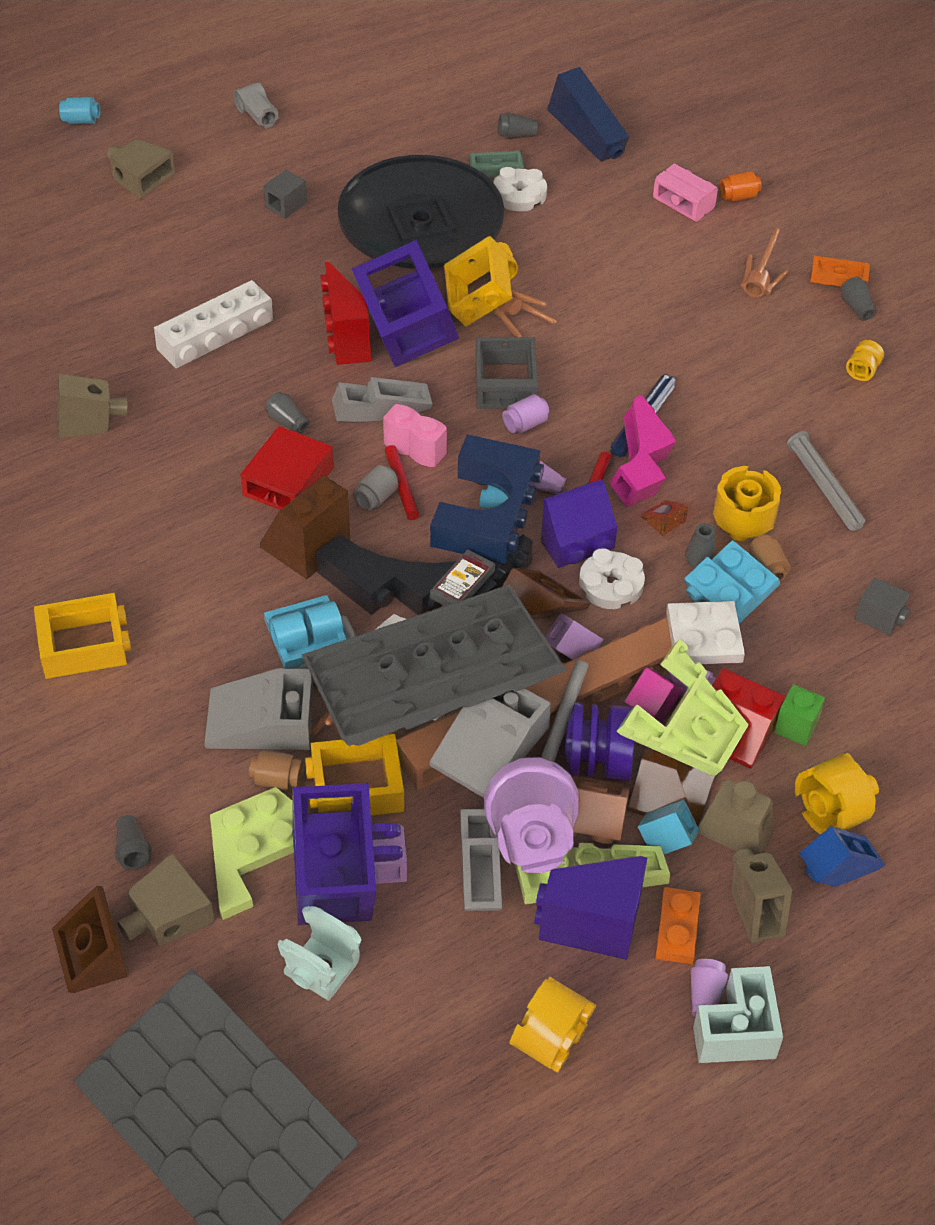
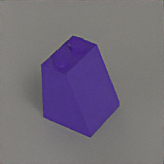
[534,856,648,960]

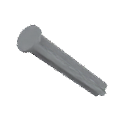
[787,431,865,532]

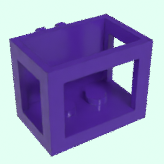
[352,240,460,367]
[292,783,403,925]

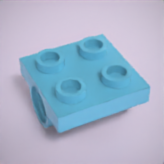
[264,595,346,669]

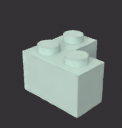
[693,966,783,1063]

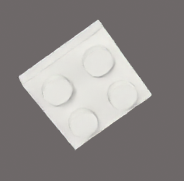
[666,601,745,664]

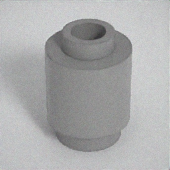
[353,465,398,511]

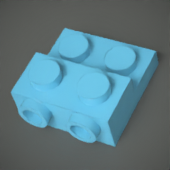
[684,540,780,624]

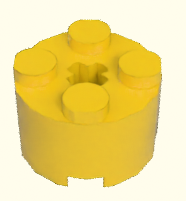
[713,466,781,541]
[795,753,879,835]
[509,977,596,1073]

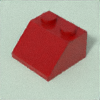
[712,668,786,769]

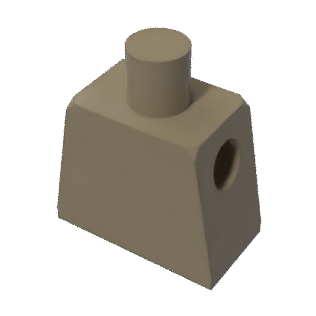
[107,139,175,199]
[57,374,127,438]
[698,780,773,855]
[731,848,792,944]
[117,854,215,946]

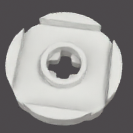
[493,167,547,212]
[579,548,645,609]

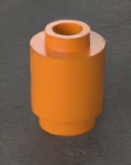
[719,170,762,202]

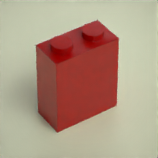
[240,426,334,510]

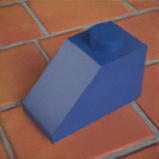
[799,826,885,887]

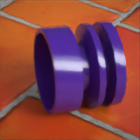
[565,702,634,781]

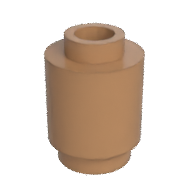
[749,535,791,582]
[249,750,303,790]

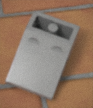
[204,668,314,750]
[429,688,551,798]

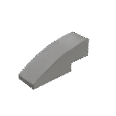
[332,377,433,422]
[460,809,502,911]

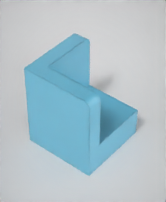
[638,799,700,854]

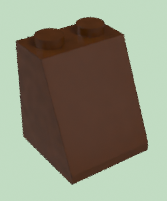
[260,475,350,579]

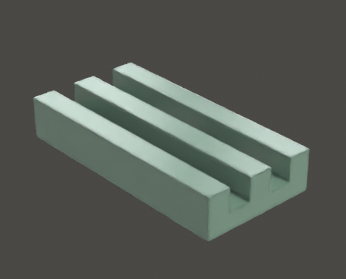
[469,151,525,177]

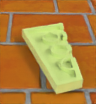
[515,843,670,904]

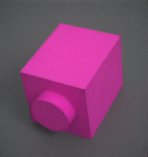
[625,667,683,723]

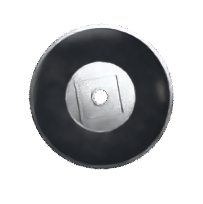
[338,155,504,269]

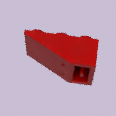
[320,262,371,365]

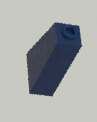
[547,67,629,162]

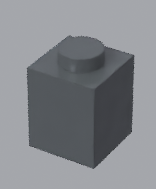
[263,170,307,219]
[854,577,911,636]

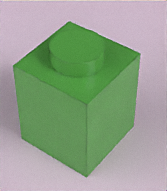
[774,684,826,746]

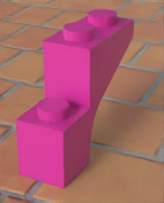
[609,394,677,508]

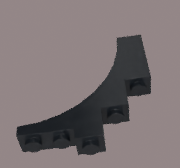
[316,534,533,615]

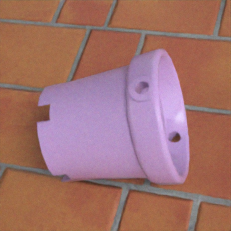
[484,757,579,873]

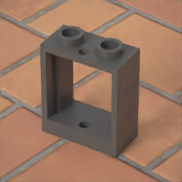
[475,337,538,409]

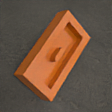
[810,255,870,287]
[655,887,701,965]

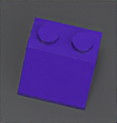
[541,479,617,568]

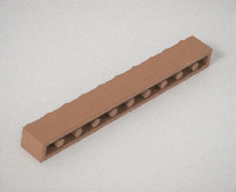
[396,617,672,790]

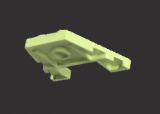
[617,639,749,777]
[210,787,294,920]

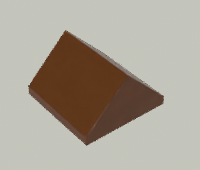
[52,886,127,993]

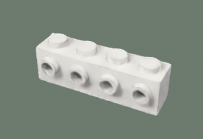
[154,280,273,369]

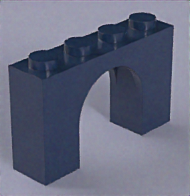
[430,434,544,564]

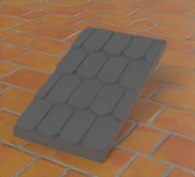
[302,584,566,746]
[74,968,359,1225]

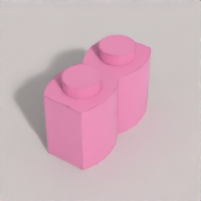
[383,404,447,467]

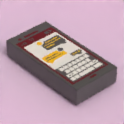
[430,549,495,606]

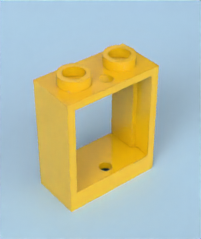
[444,236,512,327]
[34,593,131,679]
[305,733,404,816]

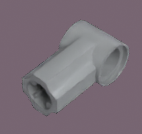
[233,82,279,129]

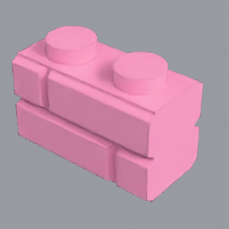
[653,164,718,222]

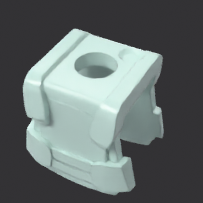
[277,906,362,1001]

